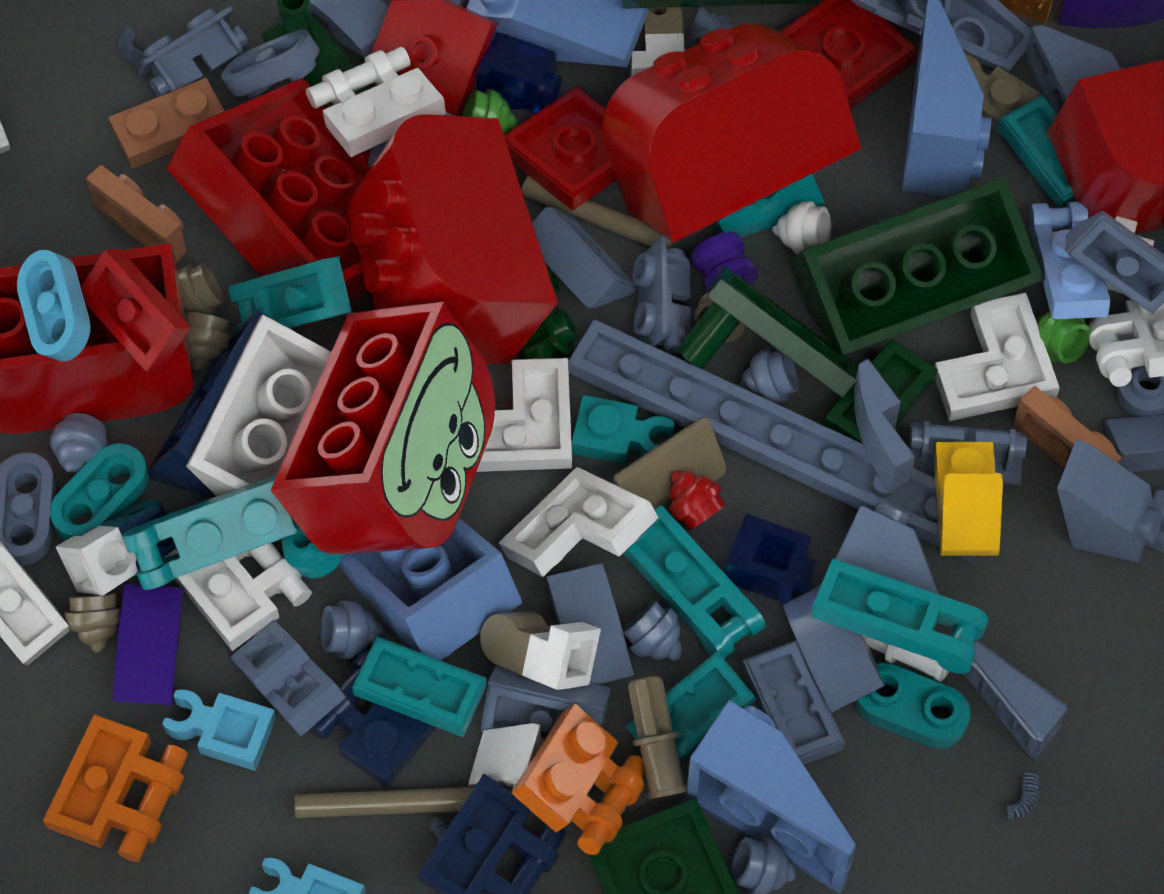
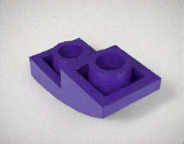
[1058,0,1164,28]
[112,584,184,705]

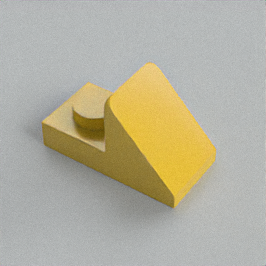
[933,442,1003,556]

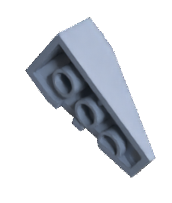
[851,0,1031,72]

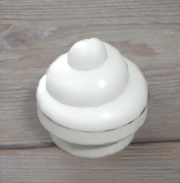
[772,201,831,254]

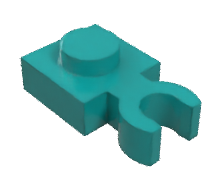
[571,395,675,465]

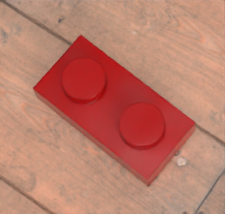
[81,249,190,372]

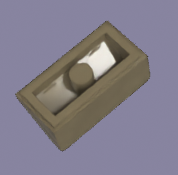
[614,417,726,512]

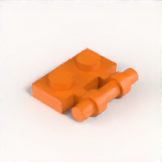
[511,703,645,855]
[43,714,189,862]

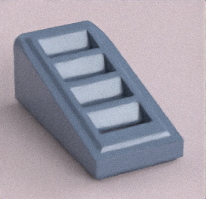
[963,640,1068,760]

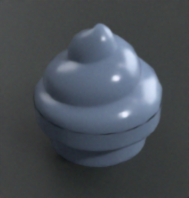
[739,347,800,403]
[50,413,108,472]
[320,600,383,659]
[623,601,682,661]
[730,835,796,894]

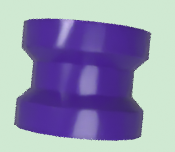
[691,232,758,292]

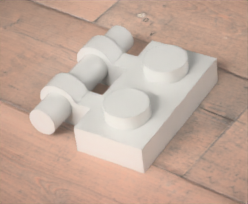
[306,47,446,157]
[1087,300,1164,387]
[162,543,312,651]

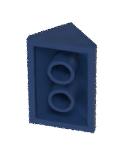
[148,310,268,498]

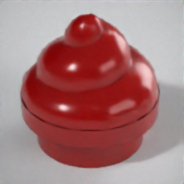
[669,470,726,531]

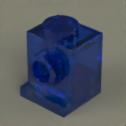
[476,32,562,113]
[725,514,817,603]

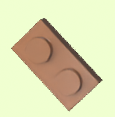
[108,77,224,169]
[86,165,187,263]
[1012,386,1122,469]

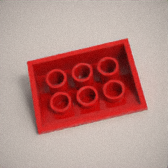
[166,78,370,328]

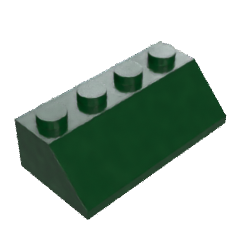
[788,176,1045,357]

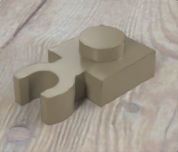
[965,53,1042,136]

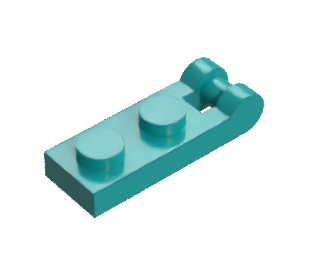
[227,256,351,329]
[121,475,297,590]
[622,505,766,659]
[811,558,988,674]

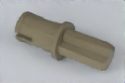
[628,676,687,799]

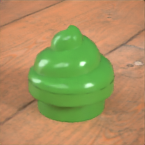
[462,89,518,135]
[1036,311,1090,364]

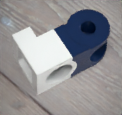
[56,499,176,596]

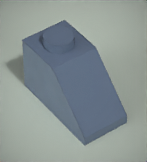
[1025,25,1120,113]
[1057,440,1161,563]
[836,502,940,595]

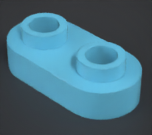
[17,250,90,361]

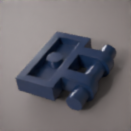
[310,636,437,788]
[416,774,567,894]

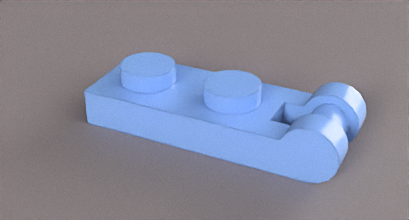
[1028,202,1110,319]

